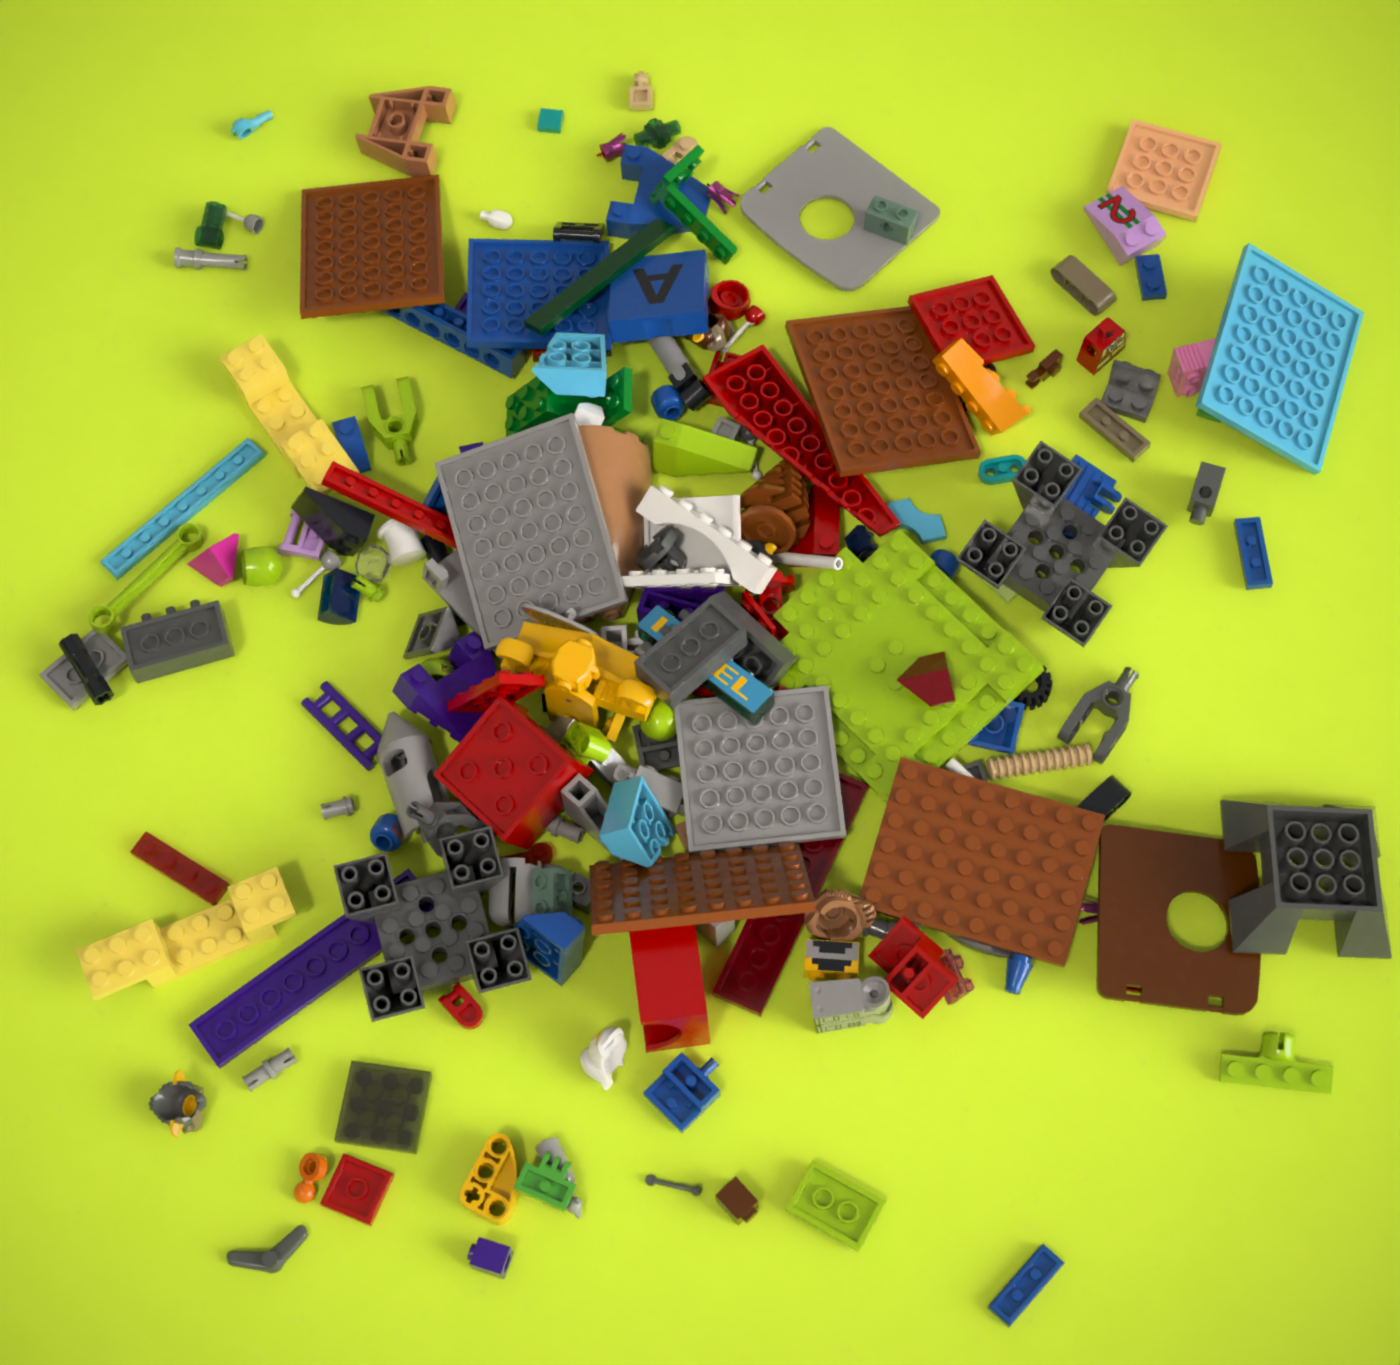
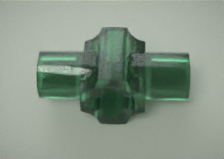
[633,118,681,150]

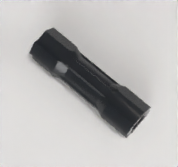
[59,634,114,705]

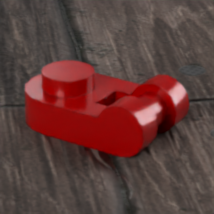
[438,982,484,1030]

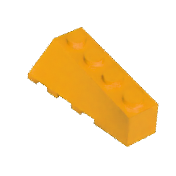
[932,338,1032,436]

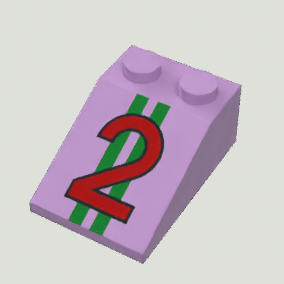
[1083,186,1167,266]

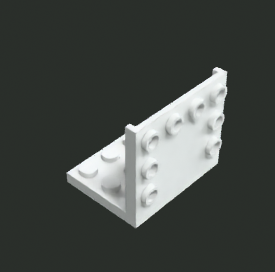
[621,495,742,589]

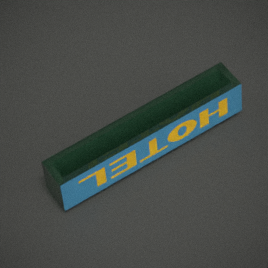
[637,605,775,725]

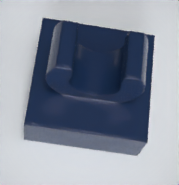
[844,525,877,558]

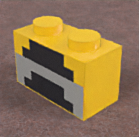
[804,939,860,982]

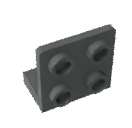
[1101,360,1161,423]

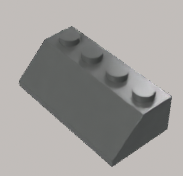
[707,591,797,689]

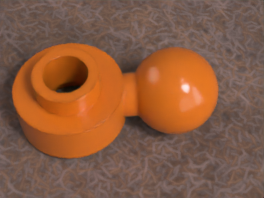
[293,1153,327,1203]

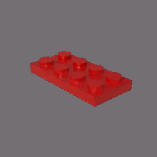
[447,670,545,713]

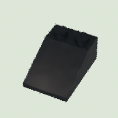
[291,486,375,557]

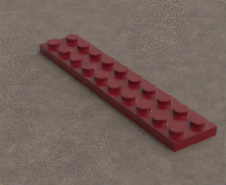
[712,773,869,1017]

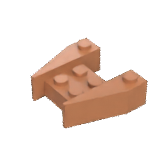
[355,86,456,177]

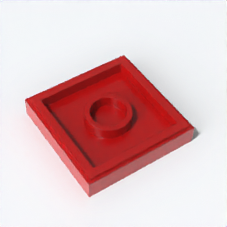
[320,1153,395,1226]

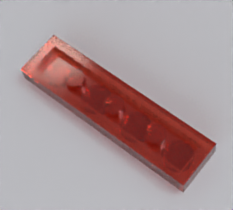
[130,832,230,906]

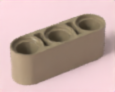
[1051,255,1116,316]

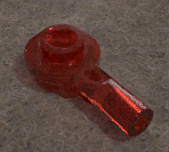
[501,843,553,868]

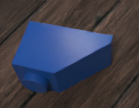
[332,416,371,474]

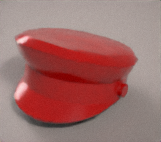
[708,280,751,321]

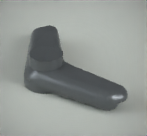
[226,1225,308,1274]

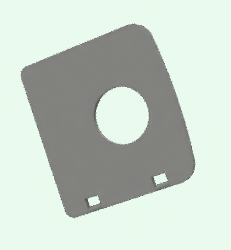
[740,127,940,291]

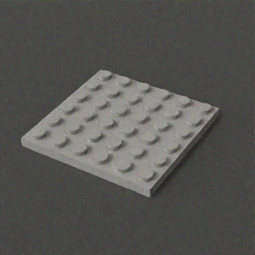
[674,685,846,854]

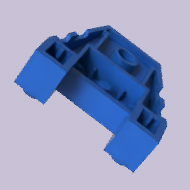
[606,144,710,239]

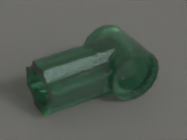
[194,201,227,250]

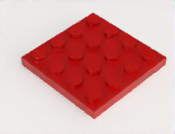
[907,275,1035,365]

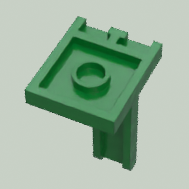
[649,145,737,265]

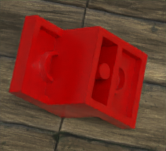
[868,915,959,1019]

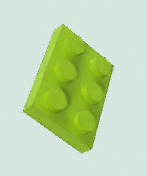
[785,1160,886,1252]

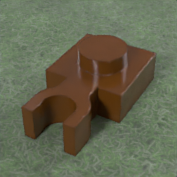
[1025,349,1063,389]

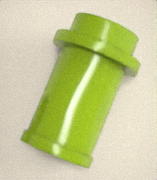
[351,573,384,602]

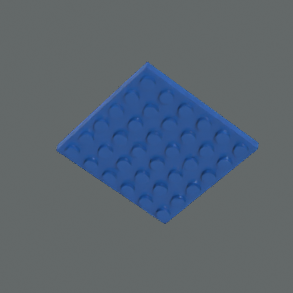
[466,239,612,350]

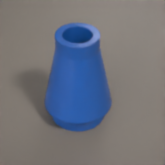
[1004,953,1033,995]

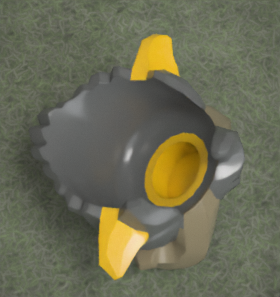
[148,1070,206,1138]

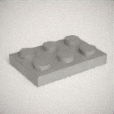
[39,630,128,711]

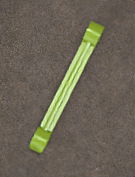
[88,523,203,634]

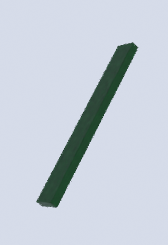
[524,218,675,336]

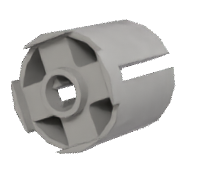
[488,857,542,928]

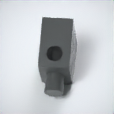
[1187,461,1226,525]

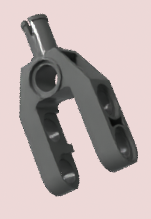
[1057,667,1139,765]
[406,801,496,857]

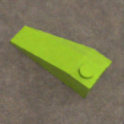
[652,418,758,477]

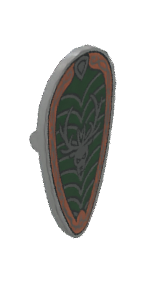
[520,603,602,638]

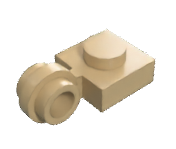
[629,71,653,111]

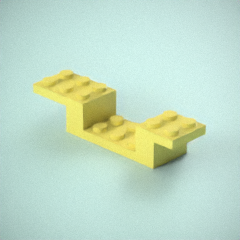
[220,334,360,495]
[76,866,297,1001]

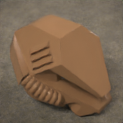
[804,888,877,942]

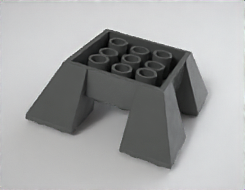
[956,441,1168,648]
[1220,800,1392,959]
[333,826,532,1022]

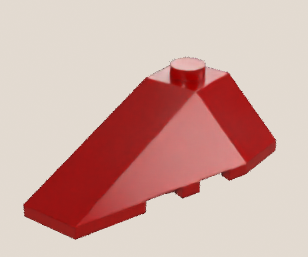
[788,483,840,567]

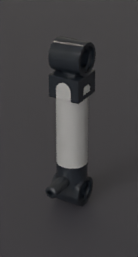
[647,336,713,411]

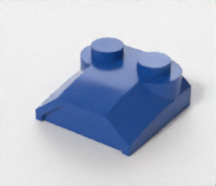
[968,701,1025,754]

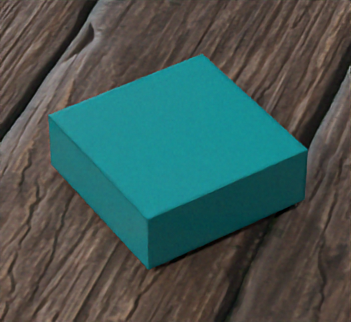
[537,108,564,133]

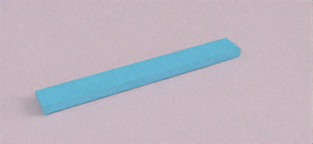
[100,438,265,580]

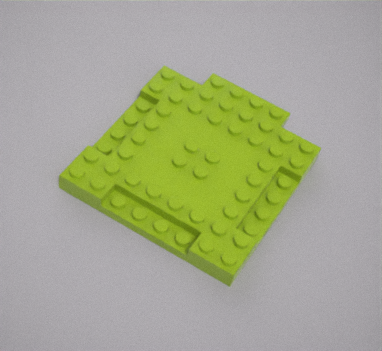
[772,528,1044,804]

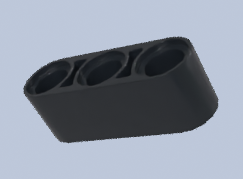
[1077,775,1132,822]

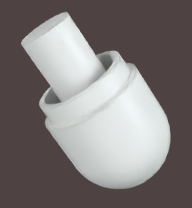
[480,209,513,230]

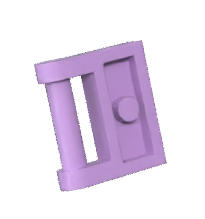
[278,509,326,561]

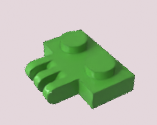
[513,1151,576,1213]

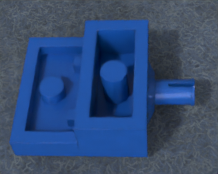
[643,1052,721,1134]

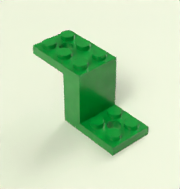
[505,367,632,437]

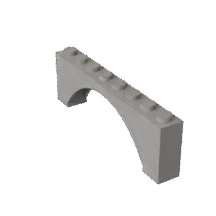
[560,773,735,948]

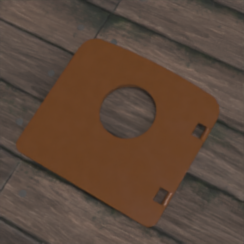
[1096,825,1261,1016]

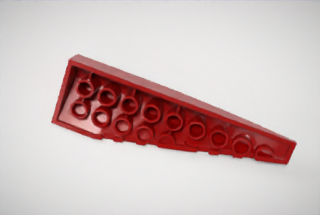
[702,344,901,537]

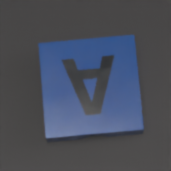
[608,249,709,343]

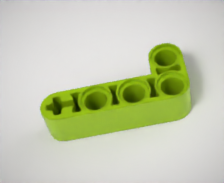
[557,721,611,816]

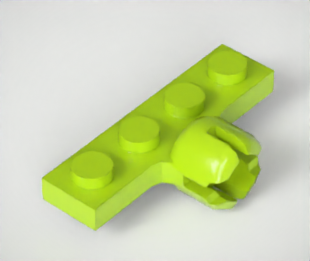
[1219,1031,1334,1094]

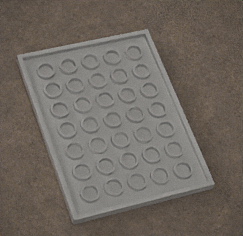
[434,413,628,650]

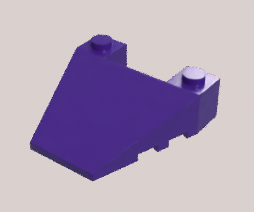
[392,631,497,743]

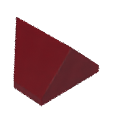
[897,652,956,707]

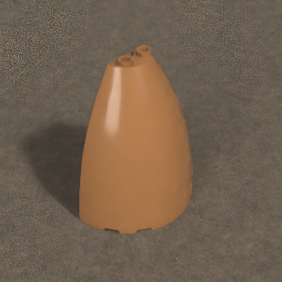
[576,425,653,623]

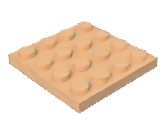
[1106,119,1222,222]

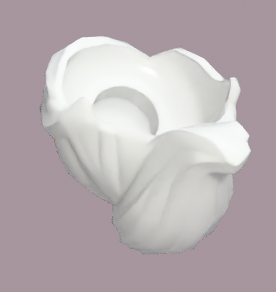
[580,1026,627,1090]

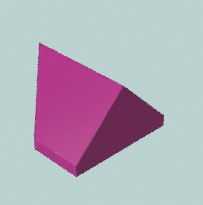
[187,533,239,587]

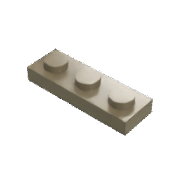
[1079,398,1151,462]

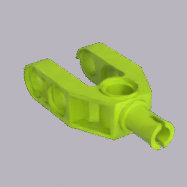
[361,376,419,466]

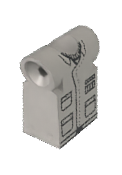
[809,976,893,1034]

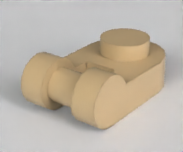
[662,136,698,165]

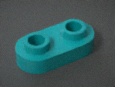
[978,455,1026,485]

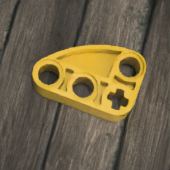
[460,1133,519,1226]

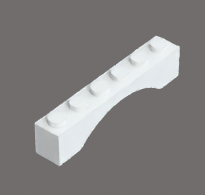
[635,485,777,594]

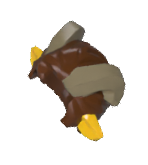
[685,312,735,351]

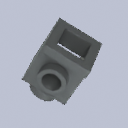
[572,872,591,915]

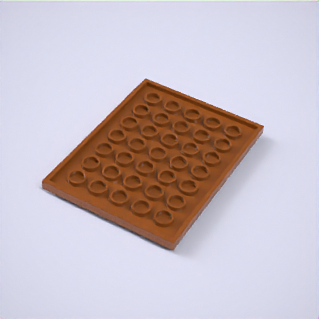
[300,174,445,319]
[785,306,981,477]
[860,757,1105,968]
[589,842,816,935]

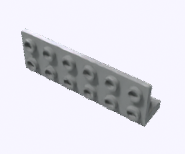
[421,550,503,660]

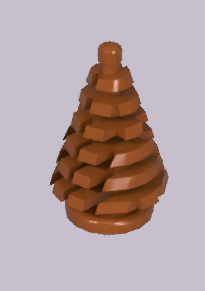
[740,459,810,554]

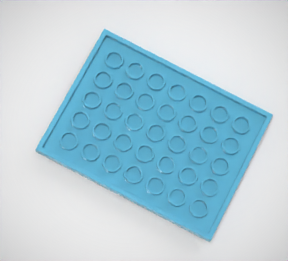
[1196,243,1364,475]

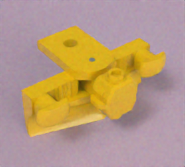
[495,621,657,729]

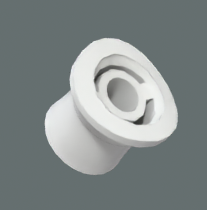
[377,519,427,566]

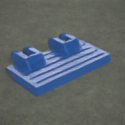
[1063,454,1122,539]

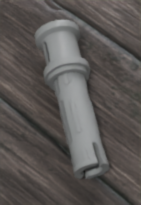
[174,247,247,270]

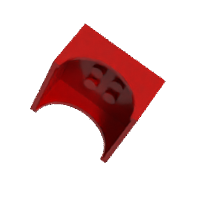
[433,695,594,850]
[629,925,711,1053]

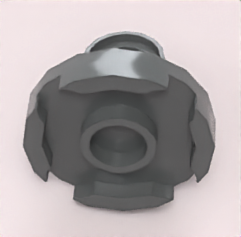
[636,526,686,571]

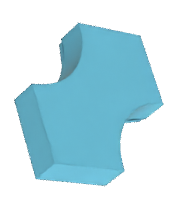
[886,498,946,544]

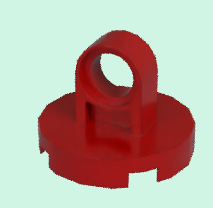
[745,571,795,618]

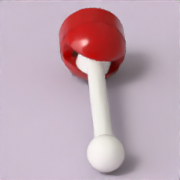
[720,305,766,353]

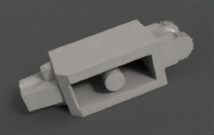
[611,764,685,820]

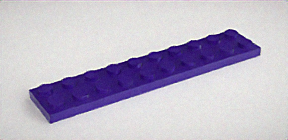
[189,868,434,1069]

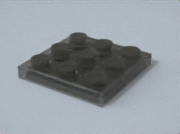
[334,1060,432,1154]

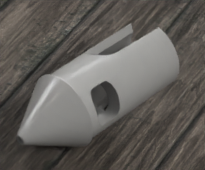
[376,712,450,843]

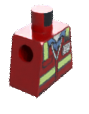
[1076,318,1126,375]

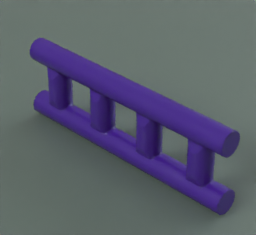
[301,681,382,771]

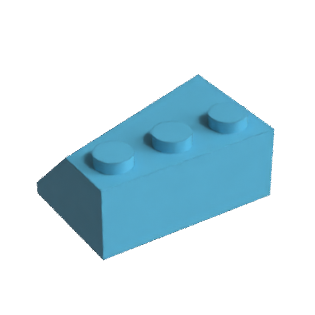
[532,332,607,398]
[599,775,676,867]

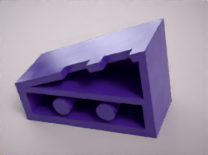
[637,586,725,623]

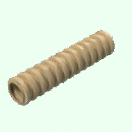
[986,743,1092,781]

